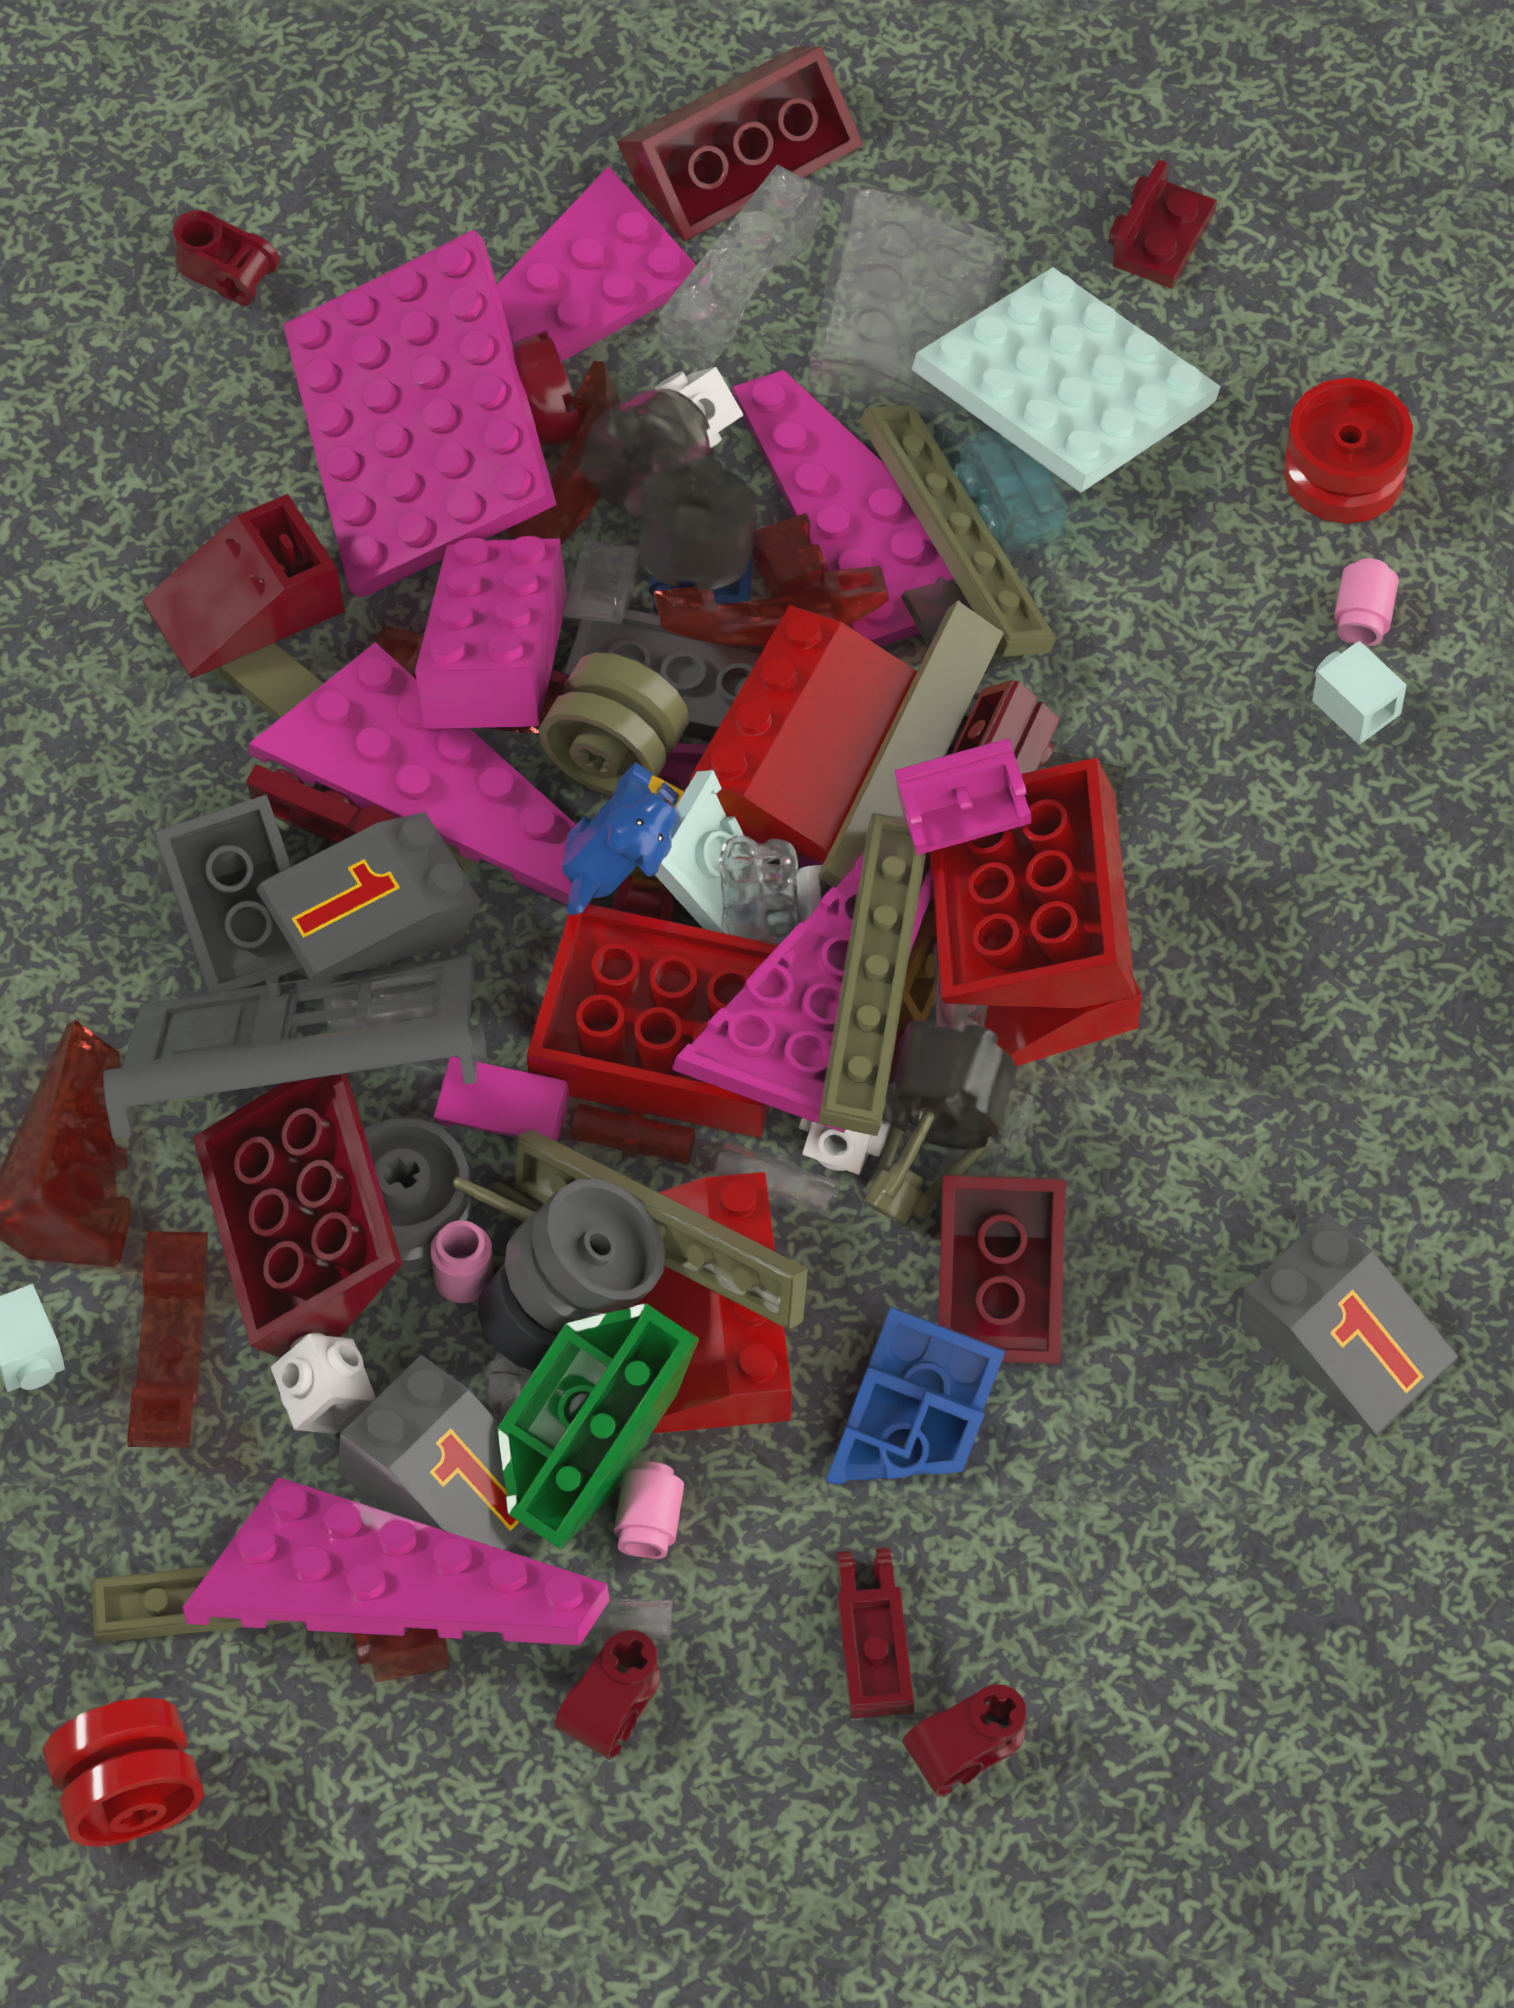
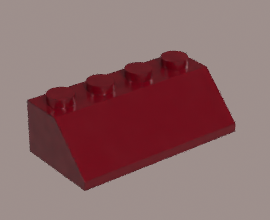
[617,46,863,241]

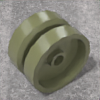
[538,652,689,796]

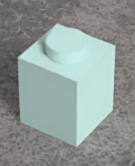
[1312,641,1406,745]
[0,1284,65,1392]

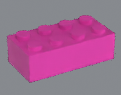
[415,536,568,729]

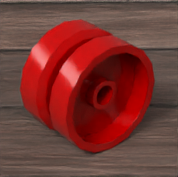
[1283,377,1414,524]
[42,1697,204,1847]

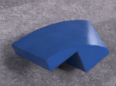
[826,1306,1005,1484]

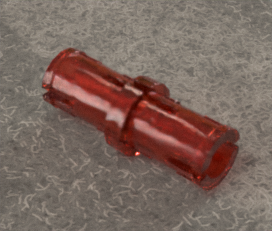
[571,1103,697,1166]

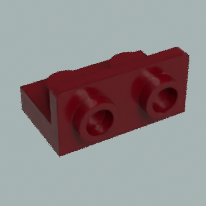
[1108,159,1217,289]

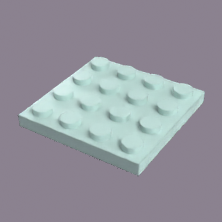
[911,267,1221,493]

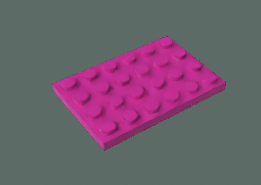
[283,229,557,598]

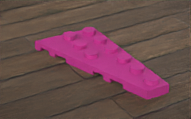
[497,166,702,361]
[732,370,973,647]
[249,642,576,906]
[672,817,933,1133]
[183,1477,610,1645]

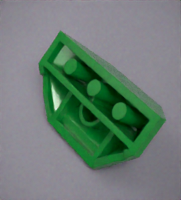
[497,1303,699,1549]

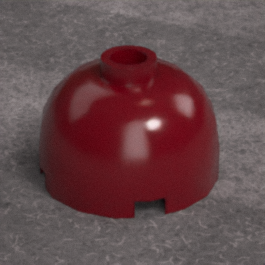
[513,330,583,446]

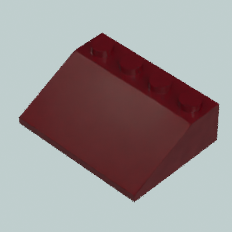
[193,1073,403,1358]

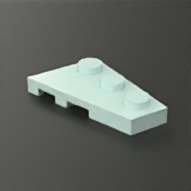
[655,770,780,945]

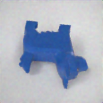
[562,762,679,915]

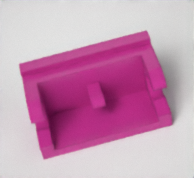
[894,738,1032,855]
[434,1057,571,1142]

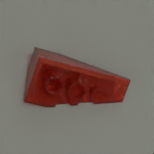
[0,1020,131,1267]

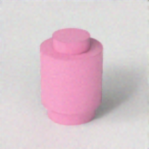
[1334,558,1399,647]
[430,1220,494,1303]
[614,1462,684,1559]

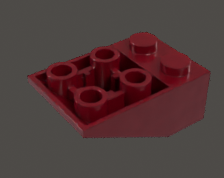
[143,493,345,679]

